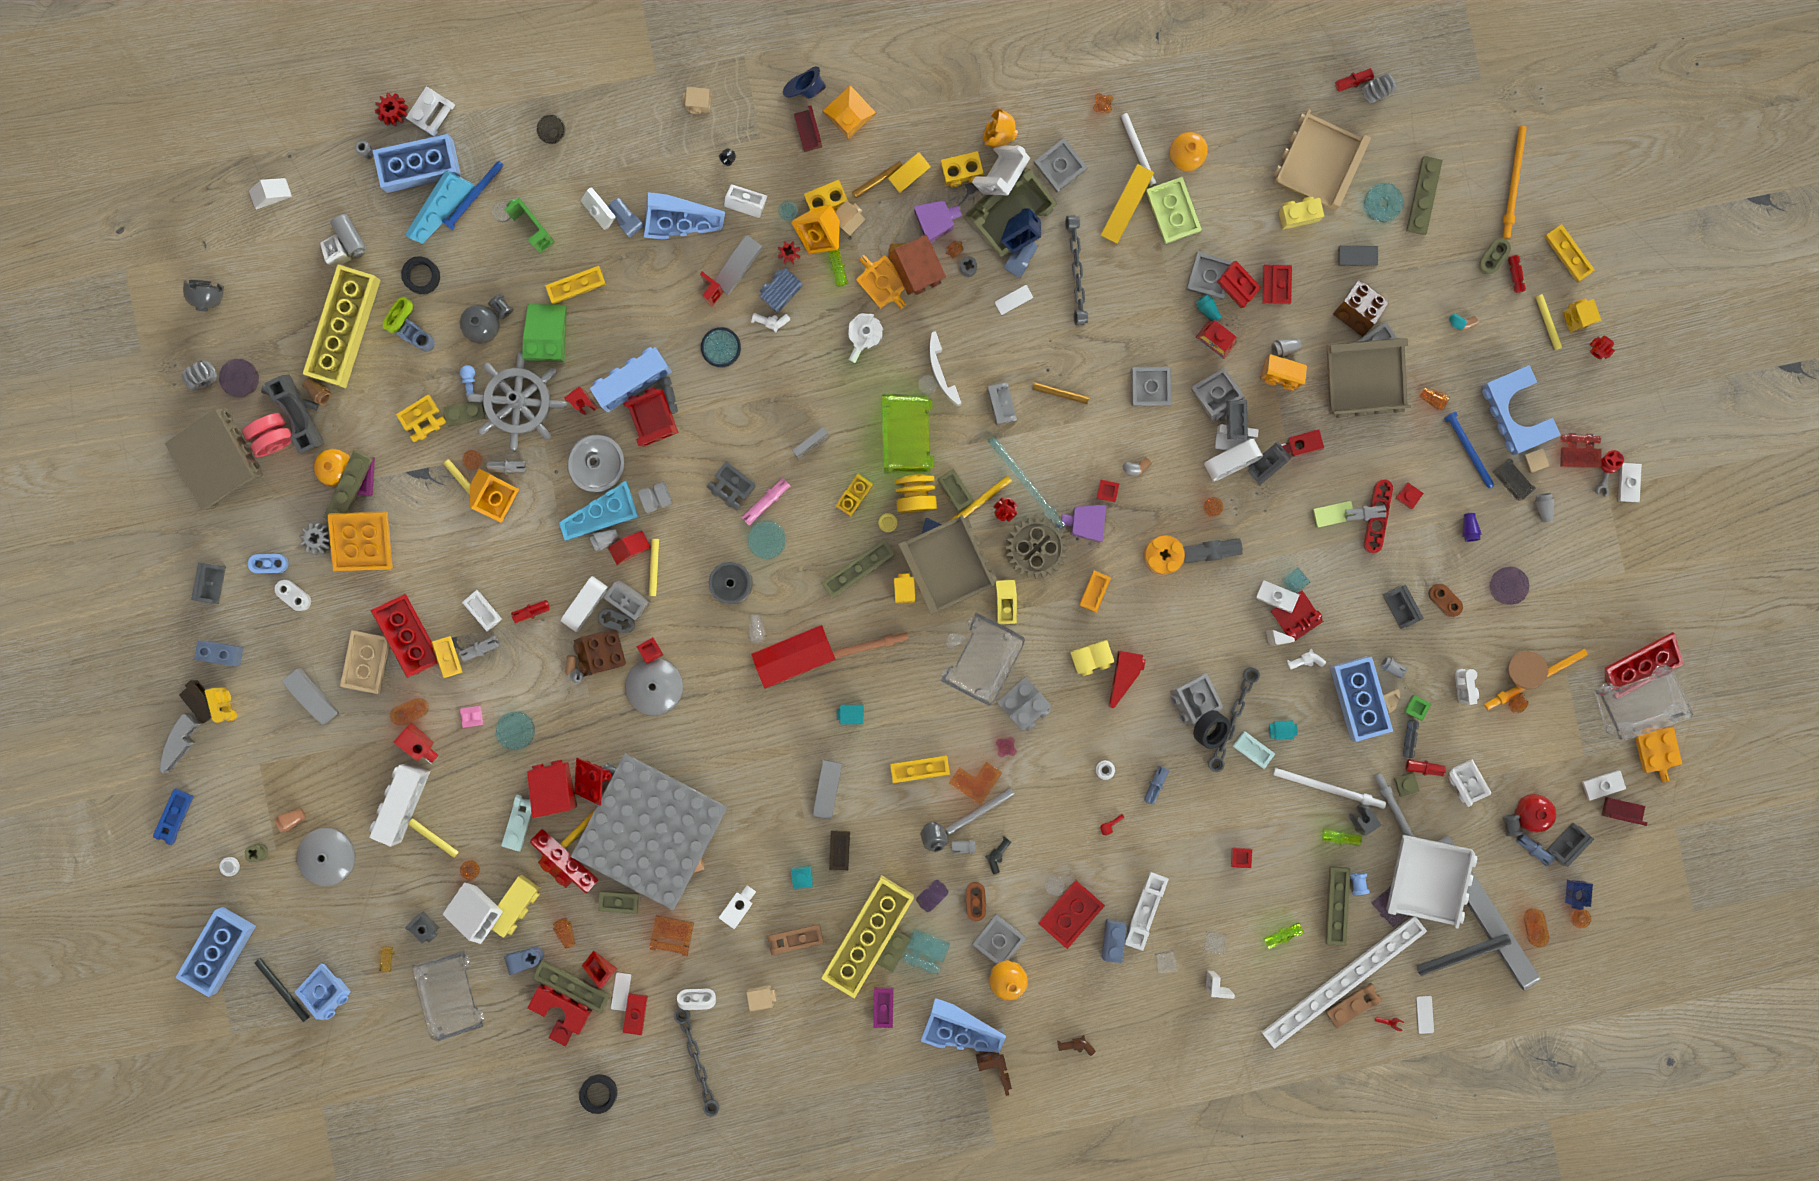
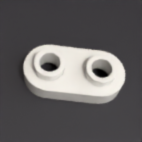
[275,580,311,611]
[677,989,716,1010]

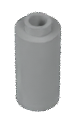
[330,214,366,258]

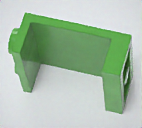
[504,198,555,253]

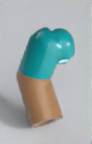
[1449,314,1479,331]

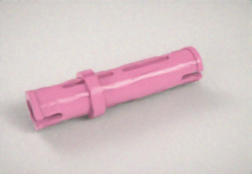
[741,477,791,526]

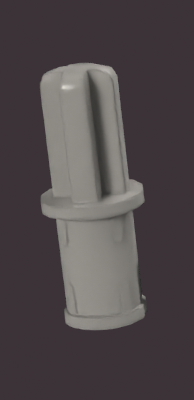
[486,459,526,475]

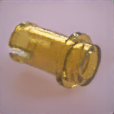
[379,946,395,972]

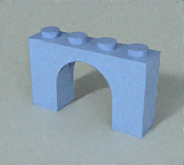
[1482,365,1560,455]

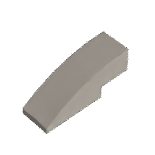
[715,235,763,296]
[282,669,339,725]
[160,713,201,773]
[813,760,843,819]

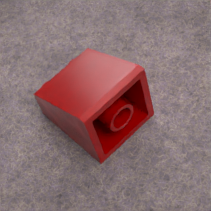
[527,760,578,818]

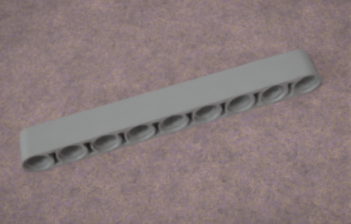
[1437,835,1541,991]

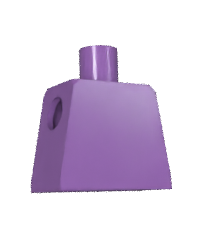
[914,201,962,243]
[1061,505,1106,542]

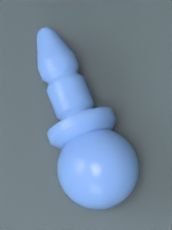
[460,365,475,402]

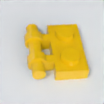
[396,394,446,442]

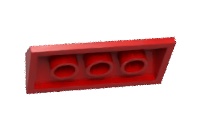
[371,594,438,678]
[751,625,836,689]
[1605,632,1684,699]

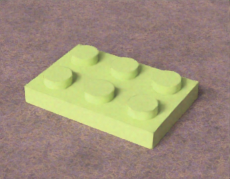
[1146,177,1202,244]

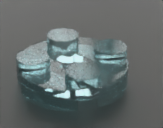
[1364,183,1404,223]

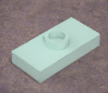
[1232,731,1275,769]

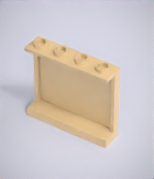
[1273,109,1371,211]

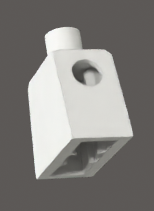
[719,885,756,929]

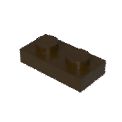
[829,830,850,871]

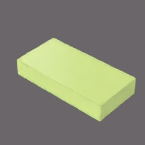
[1312,501,1353,528]

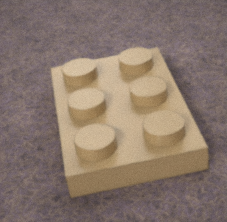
[340,630,389,694]

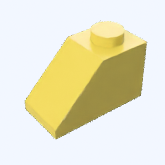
[996,580,1017,624]

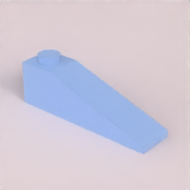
[644,192,725,239]
[921,998,1006,1053]

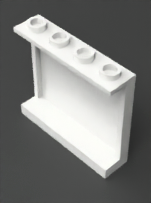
[1386,835,1477,929]

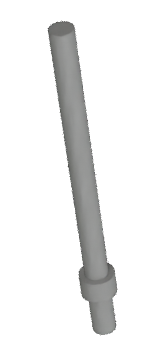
[1374,772,1414,837]

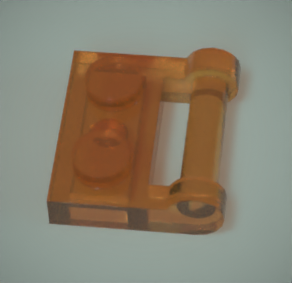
[650,915,694,957]

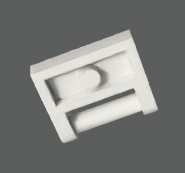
[406,86,456,137]
[1455,669,1479,705]

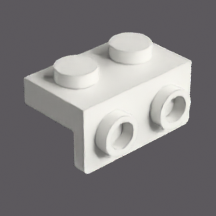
[1449,759,1491,807]

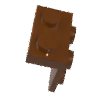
[1333,280,1388,337]
[573,629,626,677]
[976,1051,1012,1096]

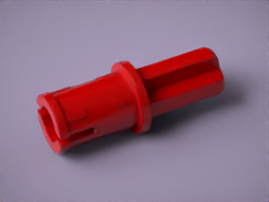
[1335,68,1374,92]
[511,600,550,624]
[1406,759,1446,777]

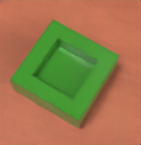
[1404,695,1431,721]

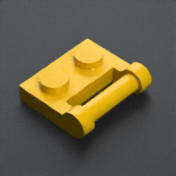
[205,687,237,723]

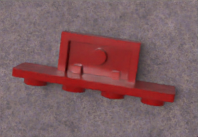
[530,829,598,893]

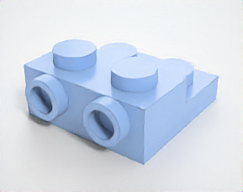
[295,964,351,1020]

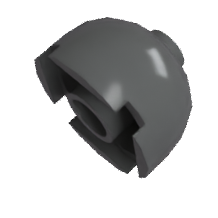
[183,279,224,312]
[459,305,500,344]

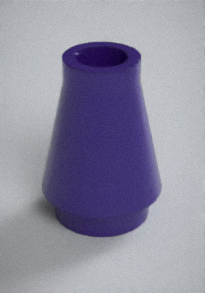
[1462,513,1482,542]

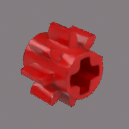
[778,241,800,265]
[1589,336,1615,360]
[993,498,1018,522]

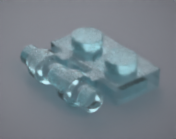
[902,929,950,974]

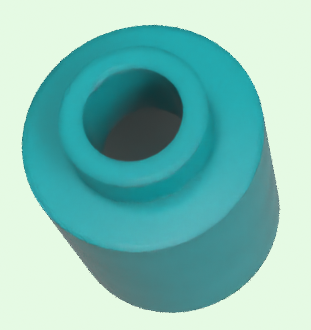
[1269,720,1298,740]

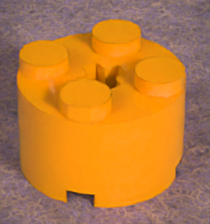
[1143,535,1185,575]

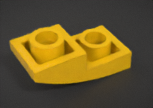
[888,152,931,193]
[836,473,874,517]

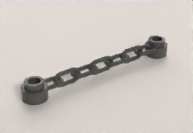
[1065,215,1088,325]
[1208,667,1260,772]
[674,1008,720,1117]

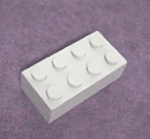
[369,763,431,847]

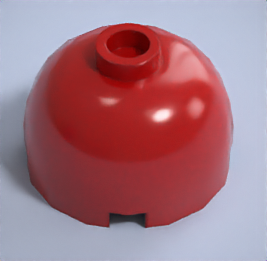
[1515,794,1557,833]

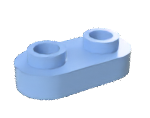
[248,554,289,574]

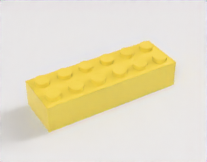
[303,264,381,389]
[821,875,914,999]

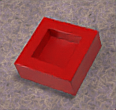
[1096,480,1120,503]
[1395,483,1424,509]
[636,637,663,664]
[1231,847,1252,868]
[548,1019,573,1047]

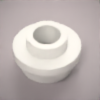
[1096,760,1115,780]

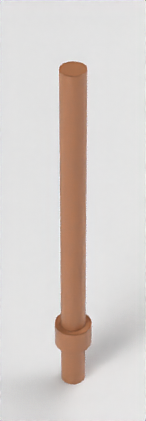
[833,632,909,658]

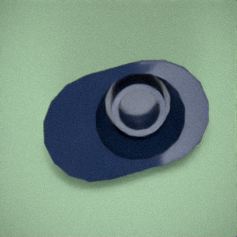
[783,66,826,99]

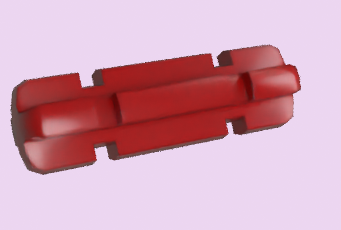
[1508,255,1526,293]

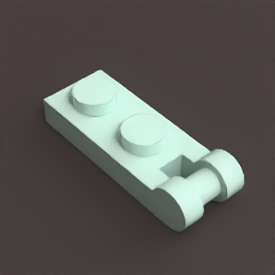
[501,794,532,852]

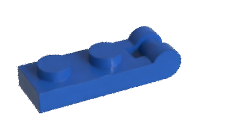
[153,788,194,845]

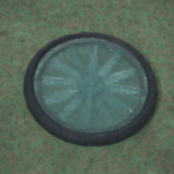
[701,327,741,367]

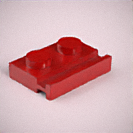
[1216,261,1261,308]
[1262,264,1292,305]

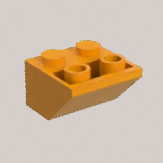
[1260,354,1307,391]

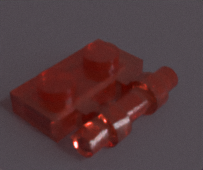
[1560,433,1602,468]

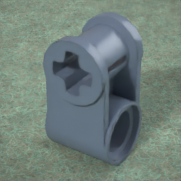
[395,318,435,352]
[504,947,544,975]

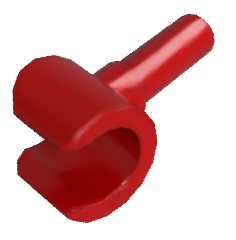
[1100,814,1125,835]
[1375,1017,1404,1031]

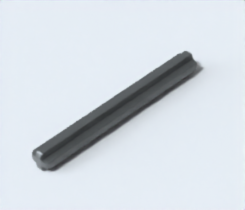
[1417,934,1512,976]

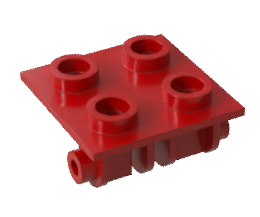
[1270,590,1324,643]
[574,758,611,806]

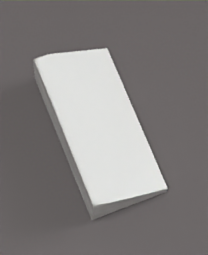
[724,184,767,218]
[1266,630,1295,645]

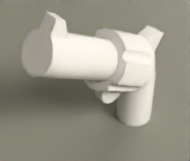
[751,313,790,333]
[1287,648,1326,670]

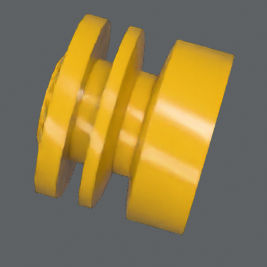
[895,474,937,513]

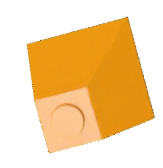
[822,85,876,139]
[791,205,840,254]
[470,468,519,523]

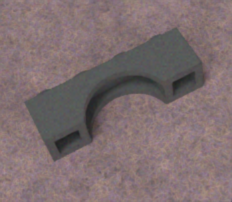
[264,374,324,454]

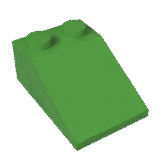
[522,304,567,362]

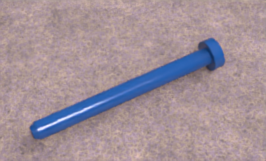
[442,161,503,231]
[1444,411,1494,488]

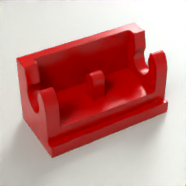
[564,386,598,415]

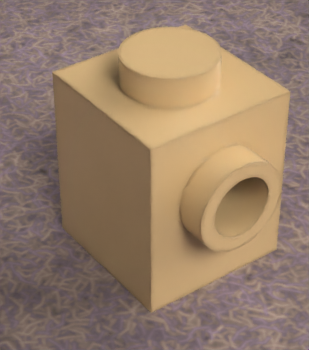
[682,87,712,115]
[835,200,865,235]
[746,985,777,1011]

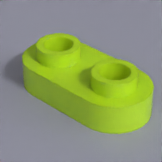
[382,297,413,333]

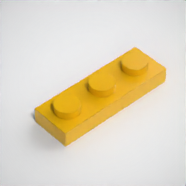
[1544,224,1595,283]
[545,266,607,304]
[890,755,950,783]

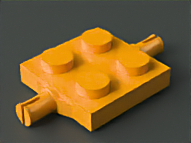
[856,255,907,310]
[1634,717,1682,782]

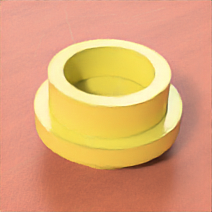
[878,513,898,532]

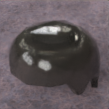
[536,114,566,144]

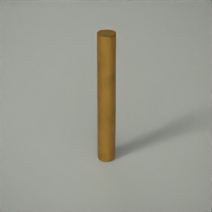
[852,161,903,198]
[1032,382,1089,404]

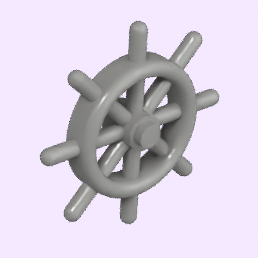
[467,352,567,451]

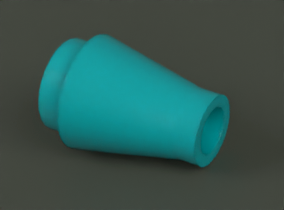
[1195,294,1222,321]

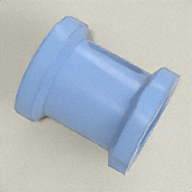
[1350,873,1370,895]

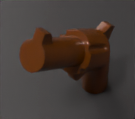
[1057,1035,1096,1056]

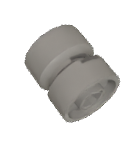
[638,481,673,514]

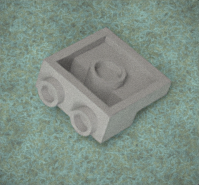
[1191,368,1245,422]
[1170,673,1224,726]
[997,677,1051,731]

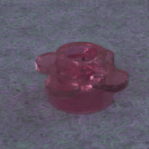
[996,737,1017,757]

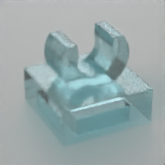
[1282,567,1310,594]

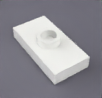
[581,188,616,230]
[1618,463,1642,503]
[1256,580,1299,613]
[462,590,502,632]
[1582,770,1626,801]

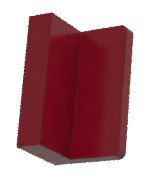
[794,105,822,152]
[1601,797,1648,826]

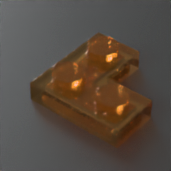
[949,762,1002,804]

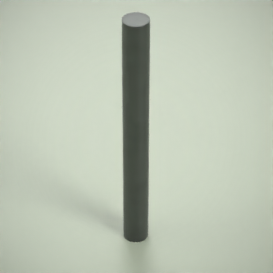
[254,958,309,1022]

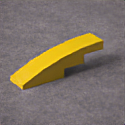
[1101,164,1155,244]

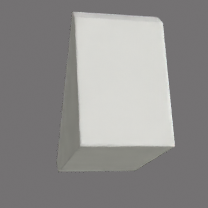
[249,178,292,210]
[320,234,352,269]

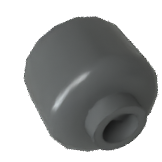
[920,822,948,852]

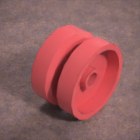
[242,413,292,457]

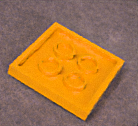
[328,512,393,571]

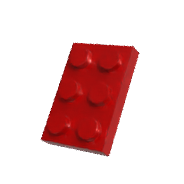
[1038,879,1105,949]

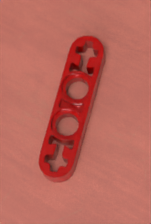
[1364,479,1393,553]

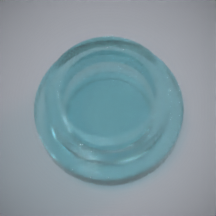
[779,201,798,221]

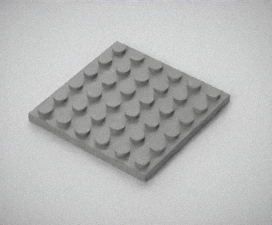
[571,753,728,910]

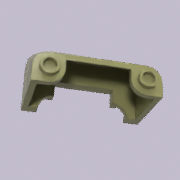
[964,168,1057,256]

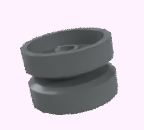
[708,562,753,605]

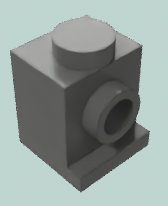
[405,911,440,943]

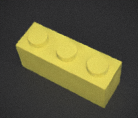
[492,875,541,938]

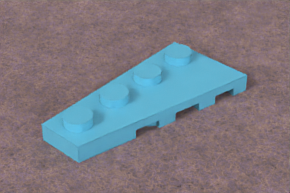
[405,170,476,244]
[559,481,639,541]

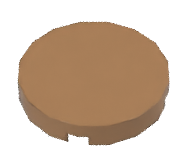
[1508,651,1548,690]

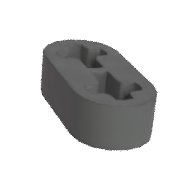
[599,609,635,633]

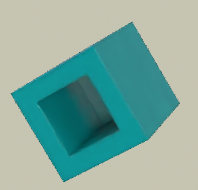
[836,704,864,724]
[791,865,814,889]

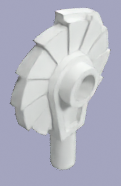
[848,313,883,363]

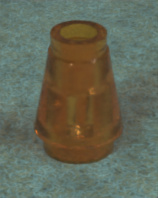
[1420,387,1450,410]
[553,918,576,948]

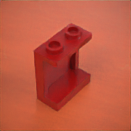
[623,387,679,447]

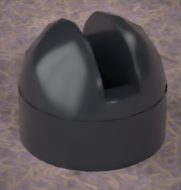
[719,148,736,166]

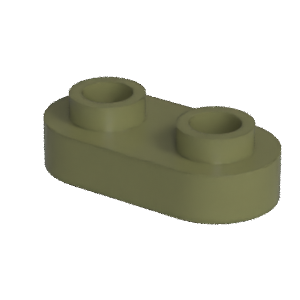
[1479,238,1511,275]

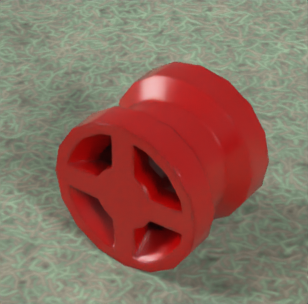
[1600,450,1624,473]

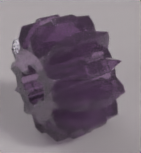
[916,880,949,912]

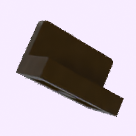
[179,680,221,724]

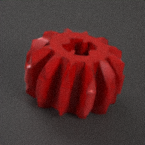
[375,93,408,126]

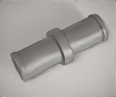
[1345,505,1386,521]
[459,636,500,663]

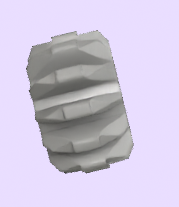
[1362,74,1397,103]
[181,361,217,391]
[299,522,331,555]

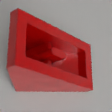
[608,531,651,565]
[582,951,617,989]

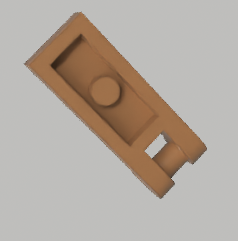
[767,924,824,955]
[1325,983,1382,1028]

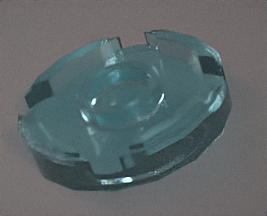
[748,521,786,559]
[496,712,535,750]

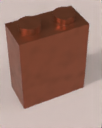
[888,235,946,295]

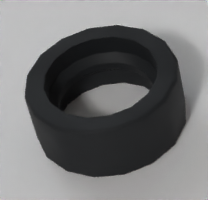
[401,256,440,295]
[1193,710,1231,749]
[579,1074,618,1114]

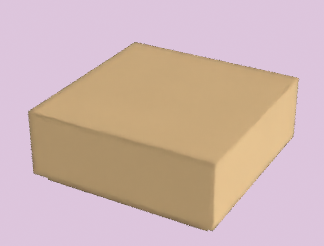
[1523,448,1549,473]

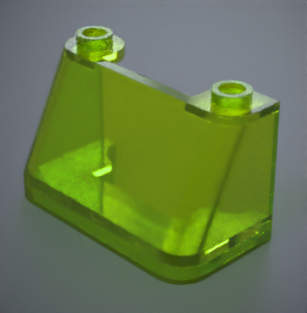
[882,394,934,474]

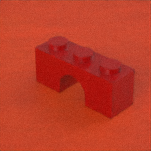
[527,984,593,1035]

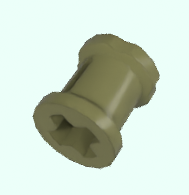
[244,843,268,863]

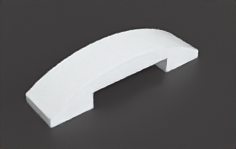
[930,331,961,407]
[1125,872,1169,951]

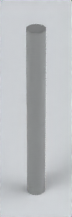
[946,788,1015,835]

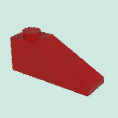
[1108,651,1146,708]

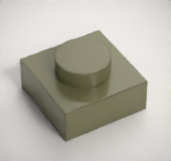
[1394,772,1420,797]

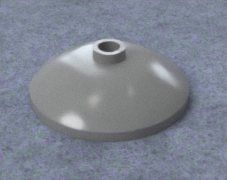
[567,434,624,492]
[625,658,683,715]
[297,828,355,886]

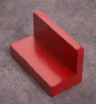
[700,271,724,307]

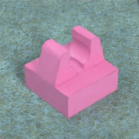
[460,706,483,728]

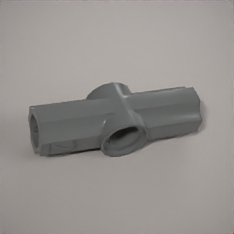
[1183,538,1243,563]

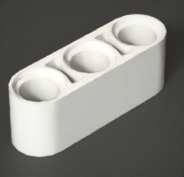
[1204,439,1263,482]
[561,576,609,633]

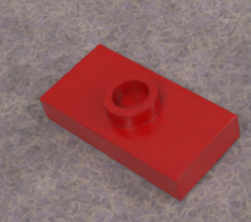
[623,993,648,1035]

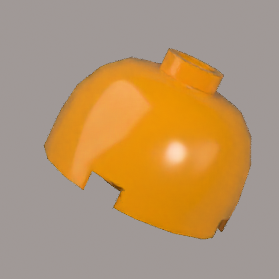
[983,108,1018,148]
[1169,132,1208,172]
[313,449,350,487]
[988,960,1028,1001]

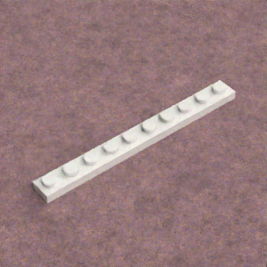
[1262,916,1427,1049]

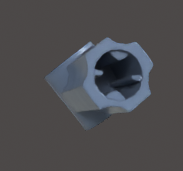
[608,198,644,238]
[1004,242,1038,278]

